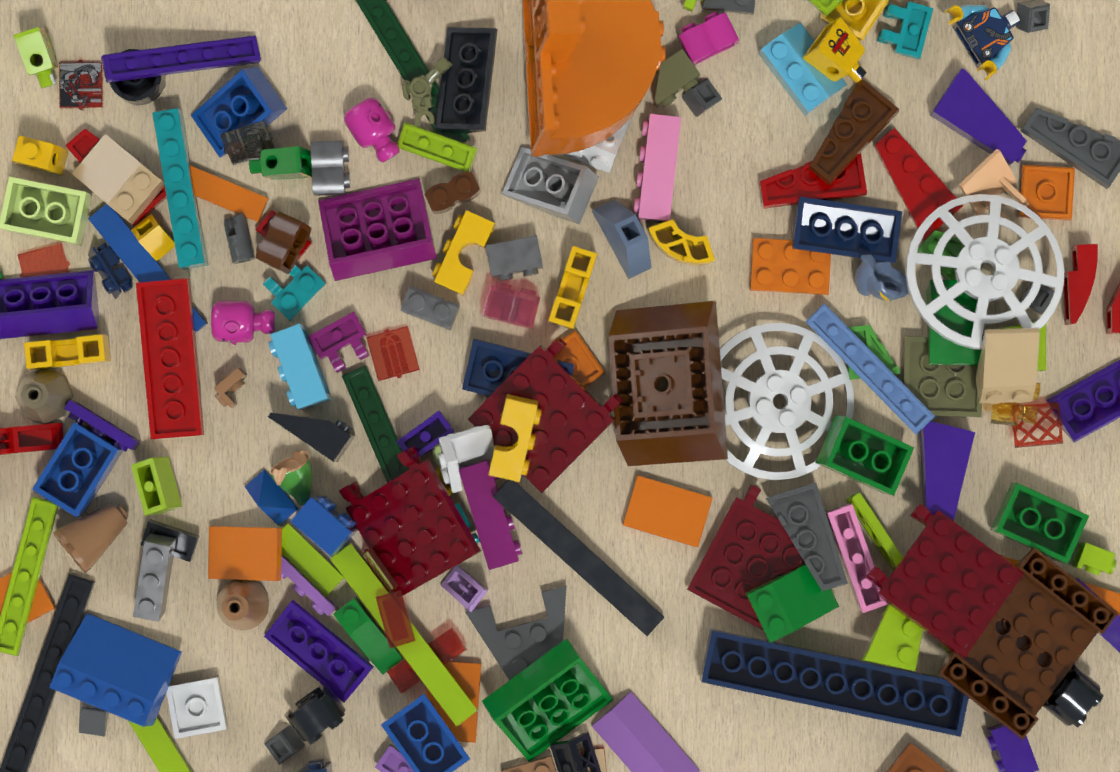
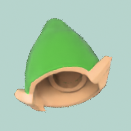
[269,450,312,506]

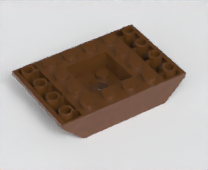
[608,301,728,466]

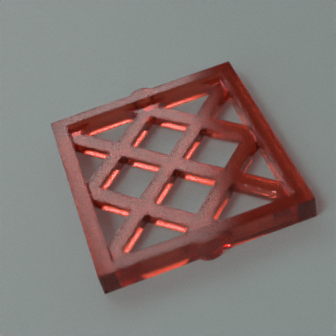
[1011,402,1063,448]

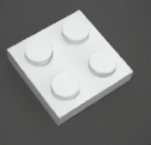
[166,677,228,739]

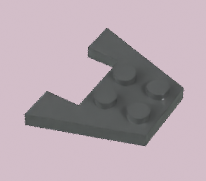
[465,585,567,680]

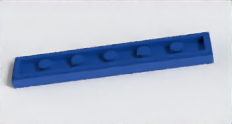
[88,204,207,334]

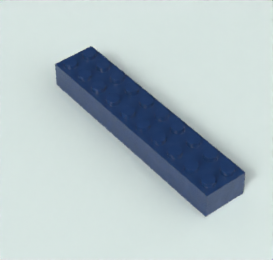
[700,628,969,737]

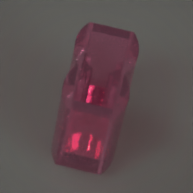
[482,282,540,329]

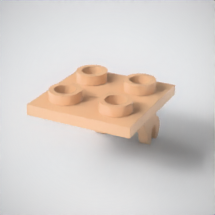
[959,149,1029,220]

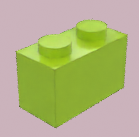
[131,457,182,516]

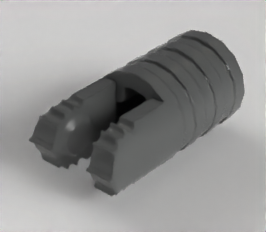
[224,213,255,264]

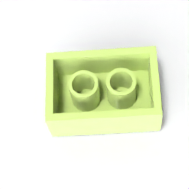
[0,177,92,246]

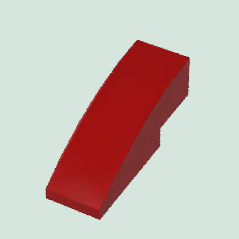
[1063,244,1098,325]
[0,423,64,455]

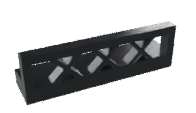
[550,732,601,772]

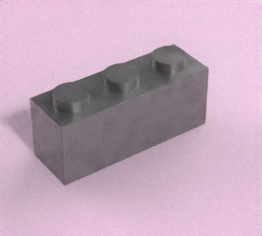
[133,533,176,622]

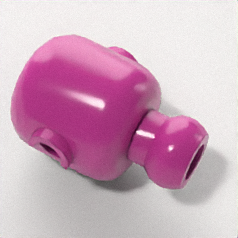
[344,97,400,163]
[211,300,275,345]

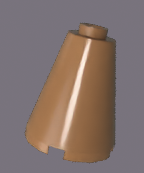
[53,503,128,573]
[217,580,269,630]

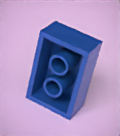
[32,422,123,517]
[290,496,358,557]
[381,694,470,772]

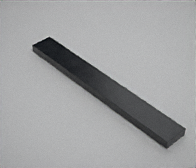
[492,479,664,636]
[0,573,95,772]

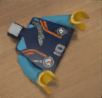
[944,5,1020,80]

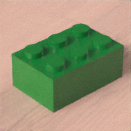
[815,415,914,496]
[990,482,1089,564]

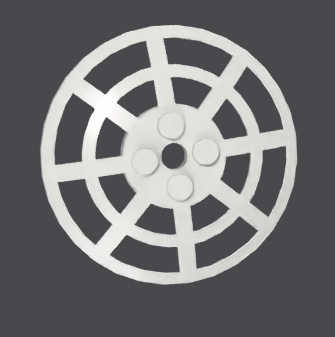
[905,194,1064,350]
[720,323,854,480]

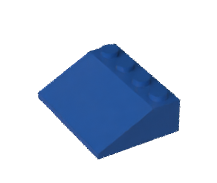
[49,613,182,727]

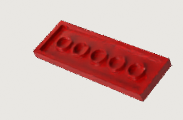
[136,278,204,439]

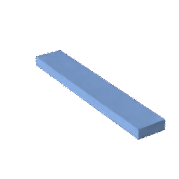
[806,303,935,434]

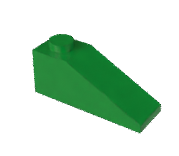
[333,597,404,675]

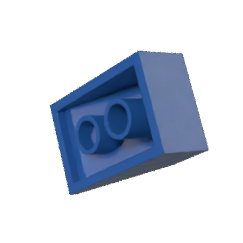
[191,67,287,158]

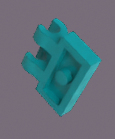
[877,1,933,60]
[263,265,326,321]

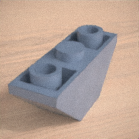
[592,199,652,279]

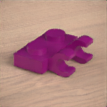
[308,312,369,373]

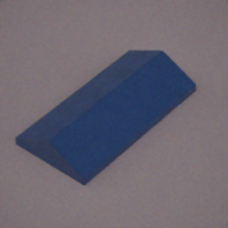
[792,197,902,263]
[462,339,575,397]

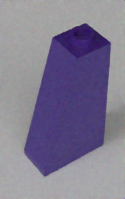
[930,68,1027,166]
[920,421,975,521]

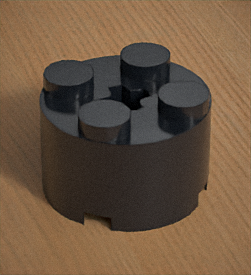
[109,49,166,106]
[1043,665,1104,727]
[284,684,346,745]

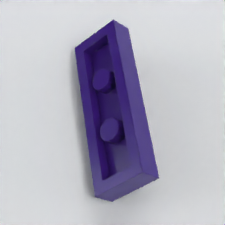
[64,400,141,452]

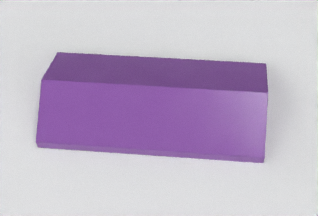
[591,691,700,772]

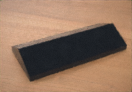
[435,27,498,134]

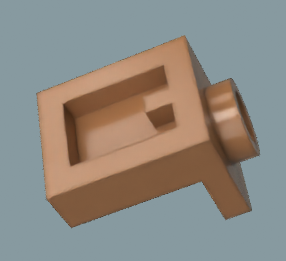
[214,368,247,408]

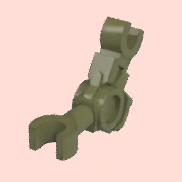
[402,57,453,126]

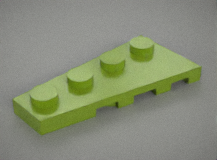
[862,604,923,671]

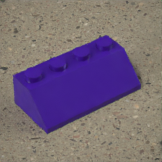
[0,270,99,339]

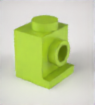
[1072,542,1116,576]

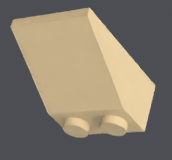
[72,133,165,224]
[975,328,1040,404]

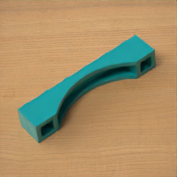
[152,108,209,270]

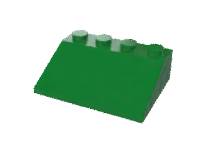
[482,638,613,762]

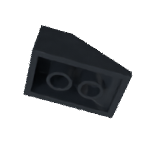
[268,412,355,462]

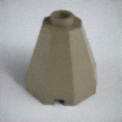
[15,369,73,424]

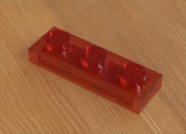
[387,628,467,694]

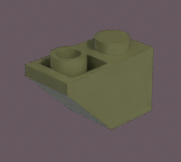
[654,49,700,108]

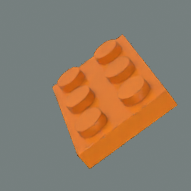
[750,238,831,295]

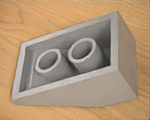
[502,146,599,225]

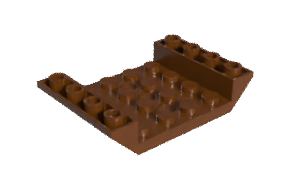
[938,548,1118,740]

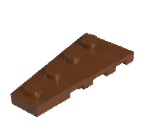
[810,79,899,185]

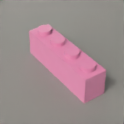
[633,114,681,223]
[826,504,888,613]

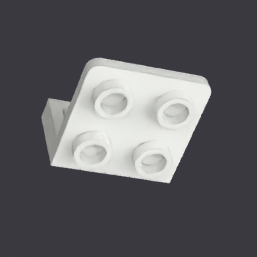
[563,119,631,173]
[438,425,494,493]

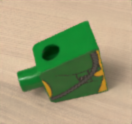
[249,146,312,180]

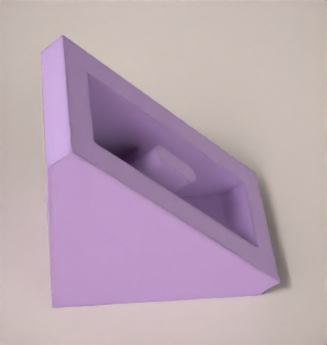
[441,565,488,612]

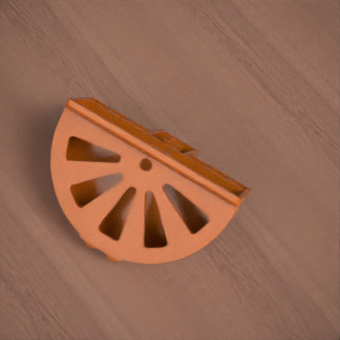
[522,0,665,156]

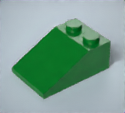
[926,280,983,365]
[746,564,840,643]

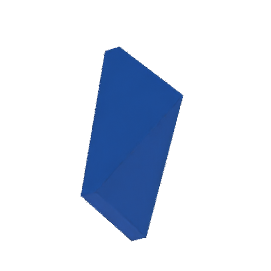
[244,469,299,526]

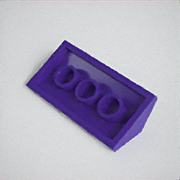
[1046,360,1120,443]
[264,600,374,703]

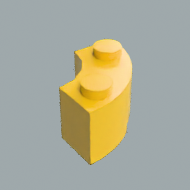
[647,219,715,266]

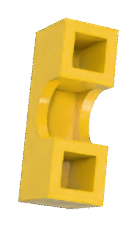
[432,210,496,296]
[548,246,597,330]
[24,334,111,370]
[489,394,542,482]

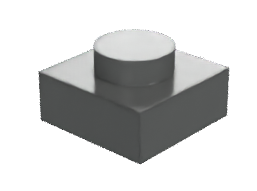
[1019,282,1054,315]

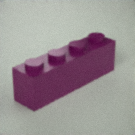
[459,460,523,570]

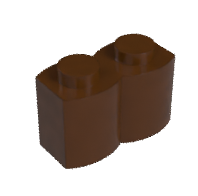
[424,172,480,214]
[255,211,312,274]

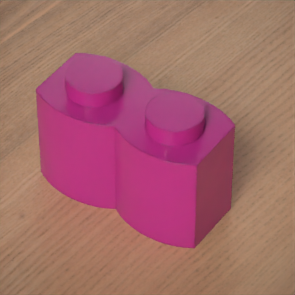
[678,11,739,65]

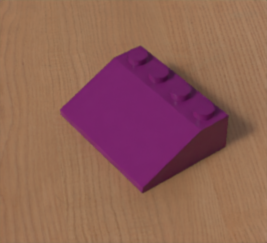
[318,178,437,281]

